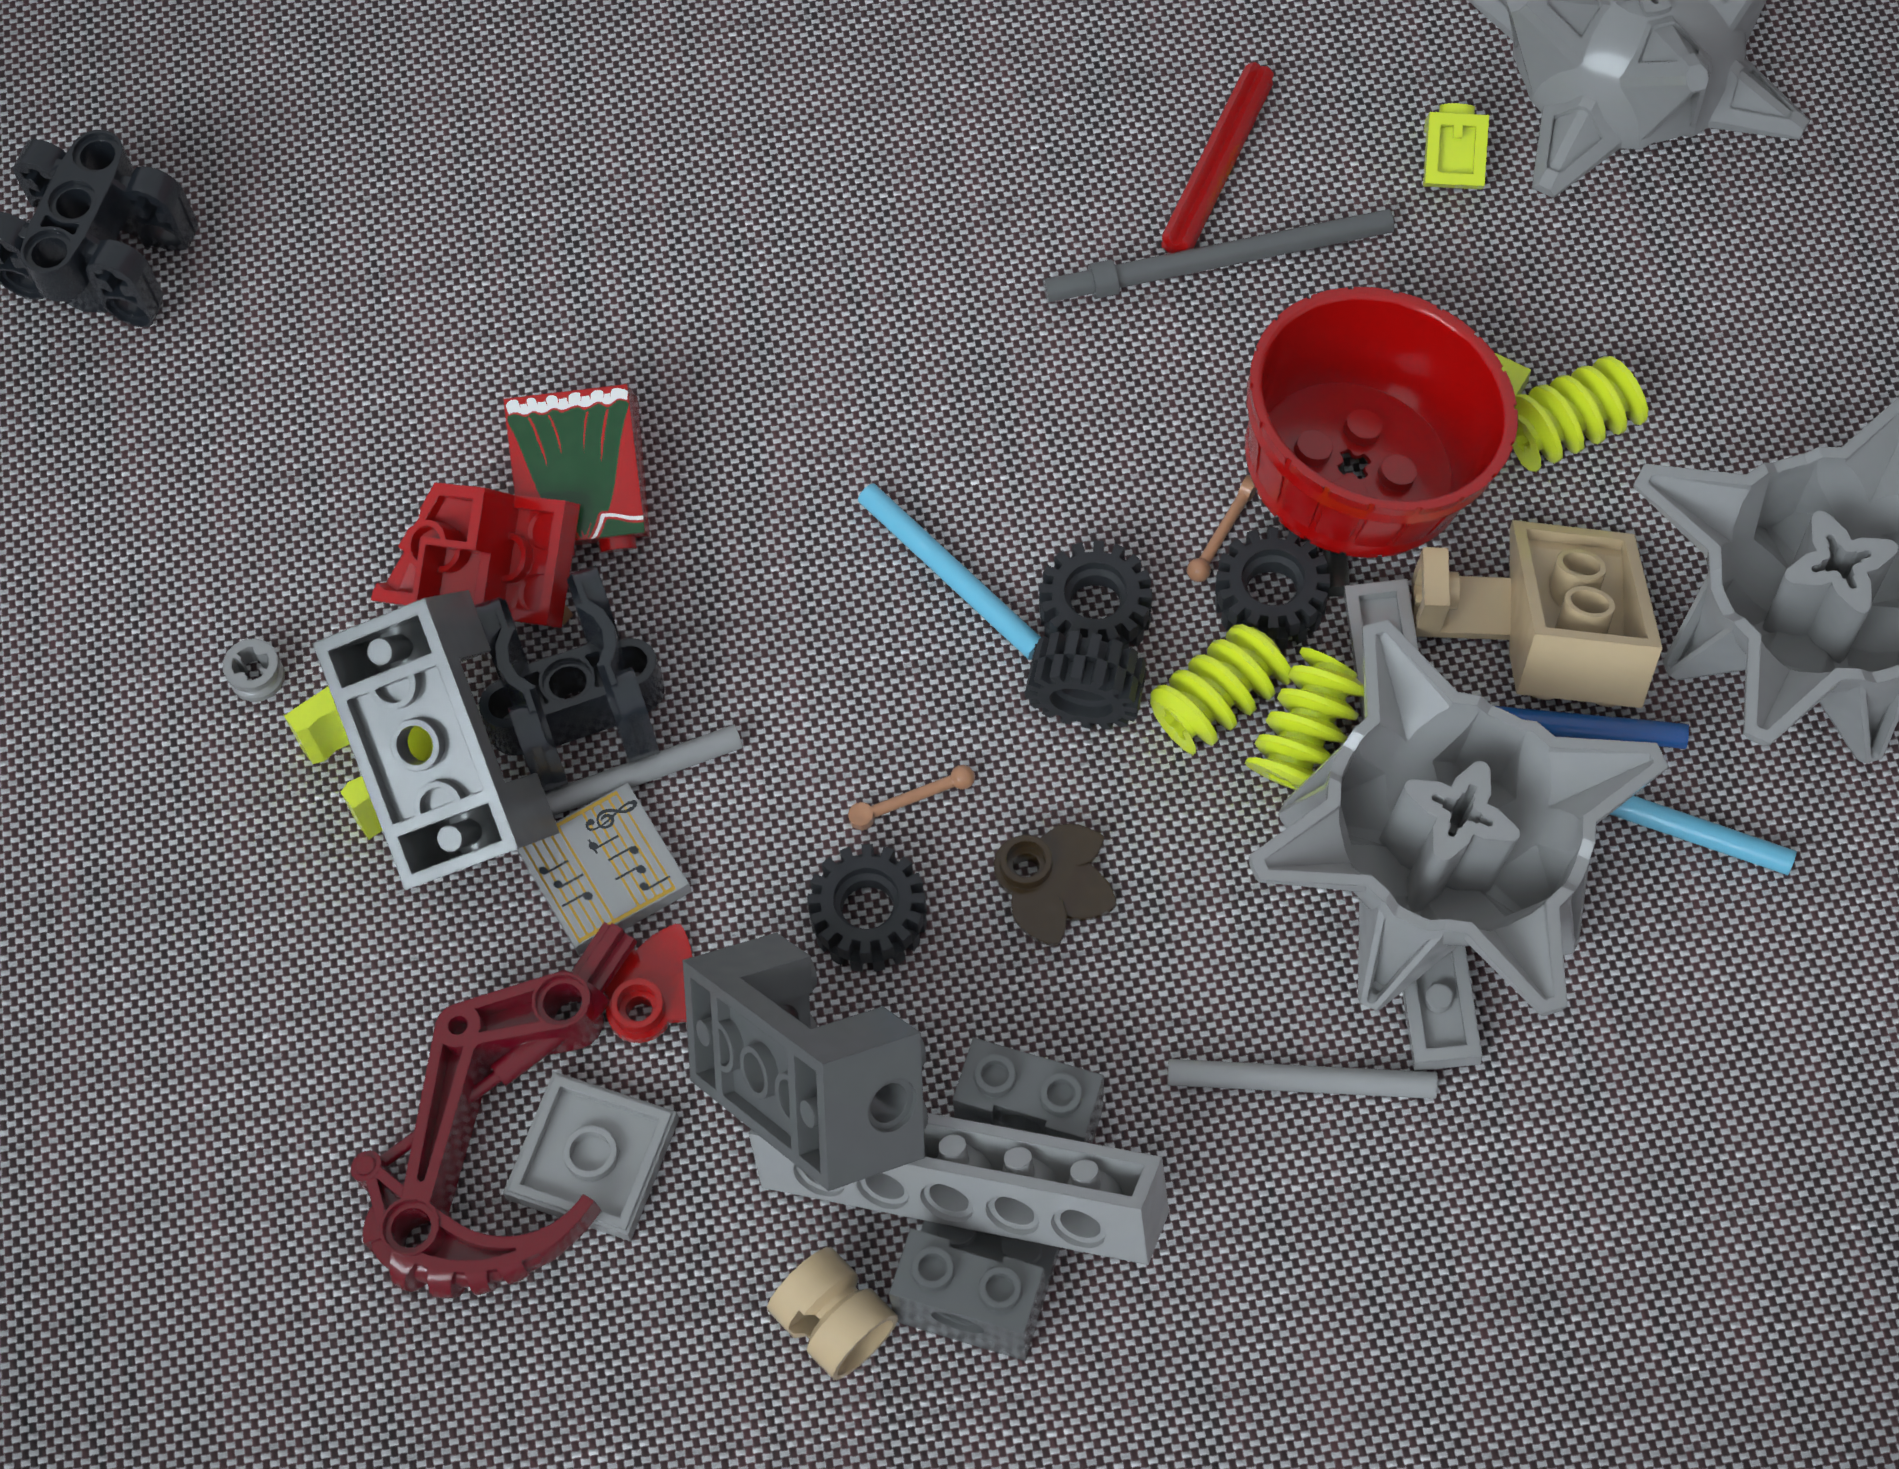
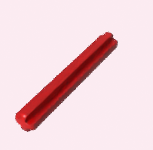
[1161,62,1274,253]

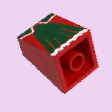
[503,384,650,557]

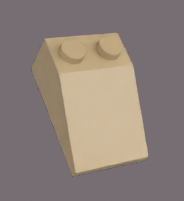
[1509,520,1662,708]

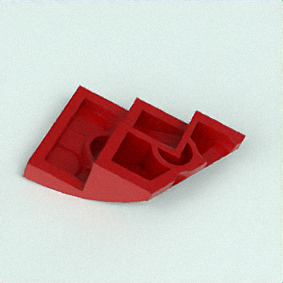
[371,482,580,628]

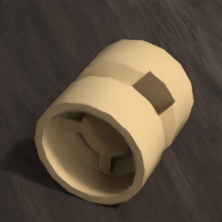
[767,1247,898,1380]

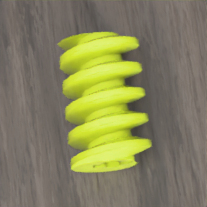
[1512,356,1649,472]
[1150,624,1292,755]
[1244,647,1364,790]

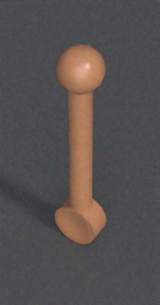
[1186,474,1257,582]
[848,765,975,830]

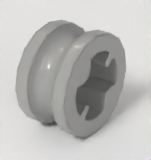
[223,638,285,702]

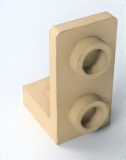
[1411,547,1511,640]

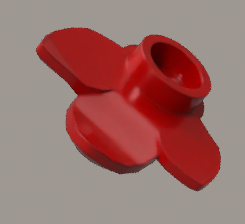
[604,923,693,1043]

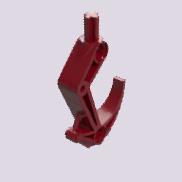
[350,922,637,1299]

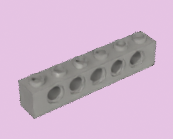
[749,1113,1169,1265]

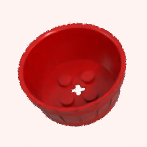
[1245,287,1518,558]

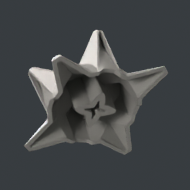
[1468,0,1810,198]
[1633,397,1899,764]
[1249,620,1669,1016]

